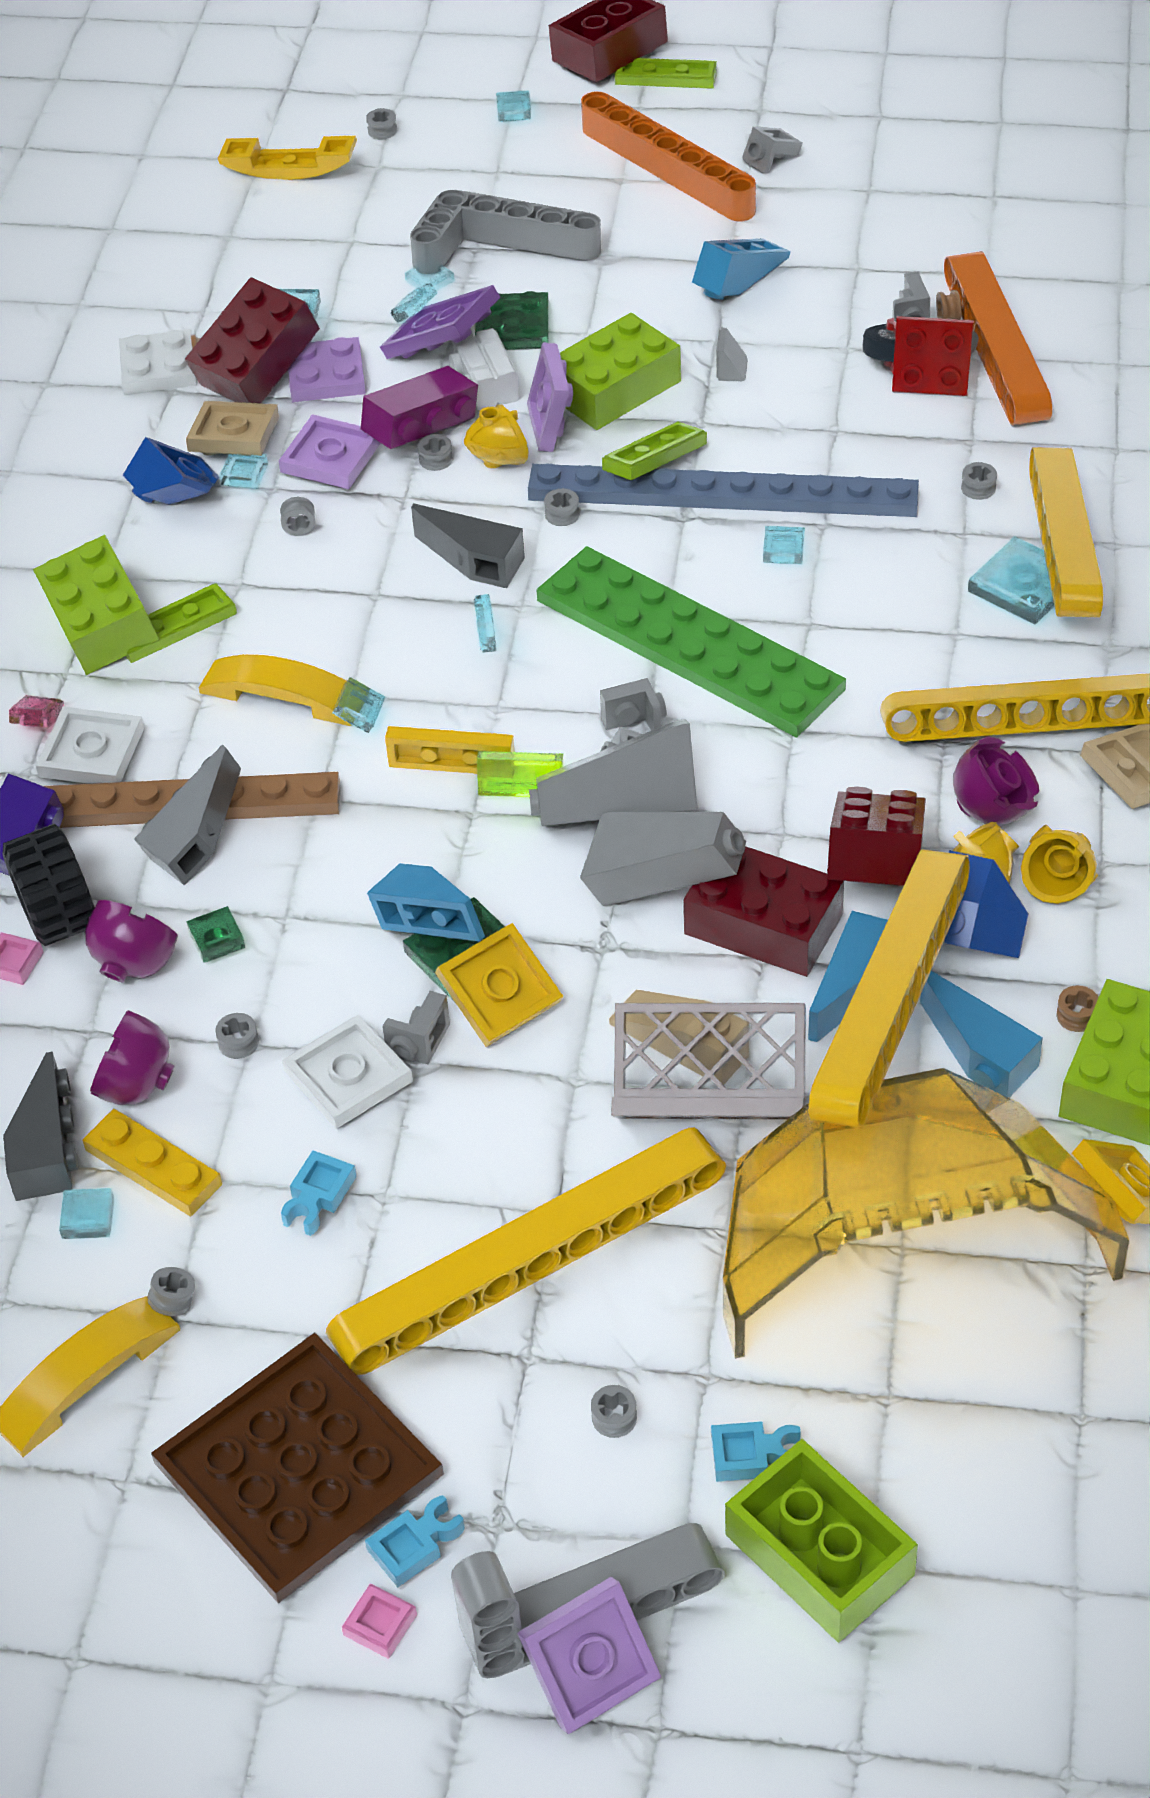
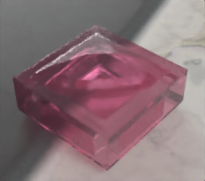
[9,695,64,728]

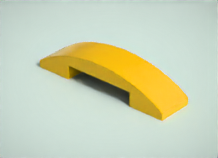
[218,135,357,180]
[198,654,366,726]
[0,1296,180,1457]

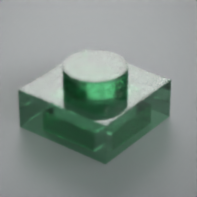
[186,906,245,963]

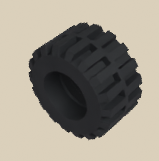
[2,824,95,947]

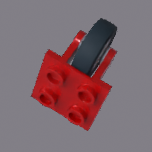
[862,316,973,396]

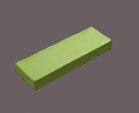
[615,58,717,89]
[602,421,707,480]
[125,583,237,664]

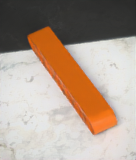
[581,91,756,222]
[944,251,1052,425]

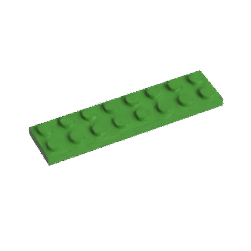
[536,546,846,738]

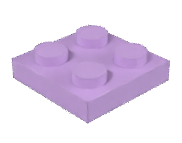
[288,337,366,402]
[527,343,573,452]
[279,414,381,489]
[517,1577,661,1734]

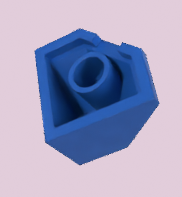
[122,437,220,505]
[943,850,1029,958]

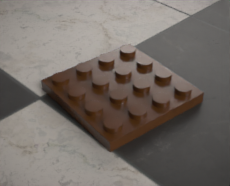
[151,1332,444,1604]

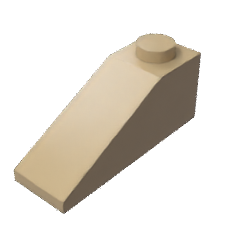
[609,989,749,1085]

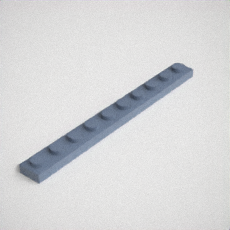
[527,463,919,517]

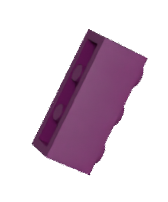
[360,365,478,449]

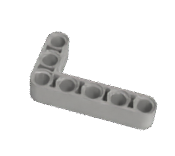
[410,189,601,274]
[451,1523,725,1679]

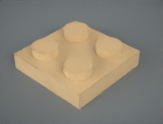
[186,401,279,457]

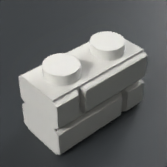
[449,328,520,410]

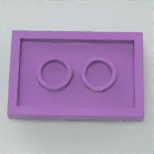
[380,285,501,359]

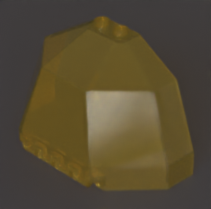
[723,1068,1130,1359]

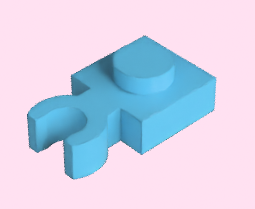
[281,1150,357,1236]
[711,1421,801,1482]
[365,1495,465,1588]

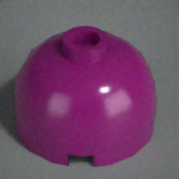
[953,736,1040,826]
[85,900,178,983]
[90,1010,175,1105]

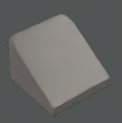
[716,328,748,382]

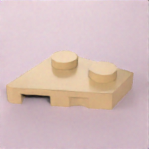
[1080,724,1150,809]

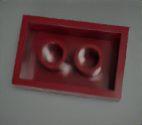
[548,0,668,82]
[185,276,320,404]
[827,786,926,886]
[683,846,844,977]

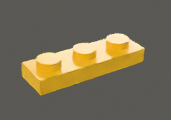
[385,726,516,776]
[82,1108,223,1217]

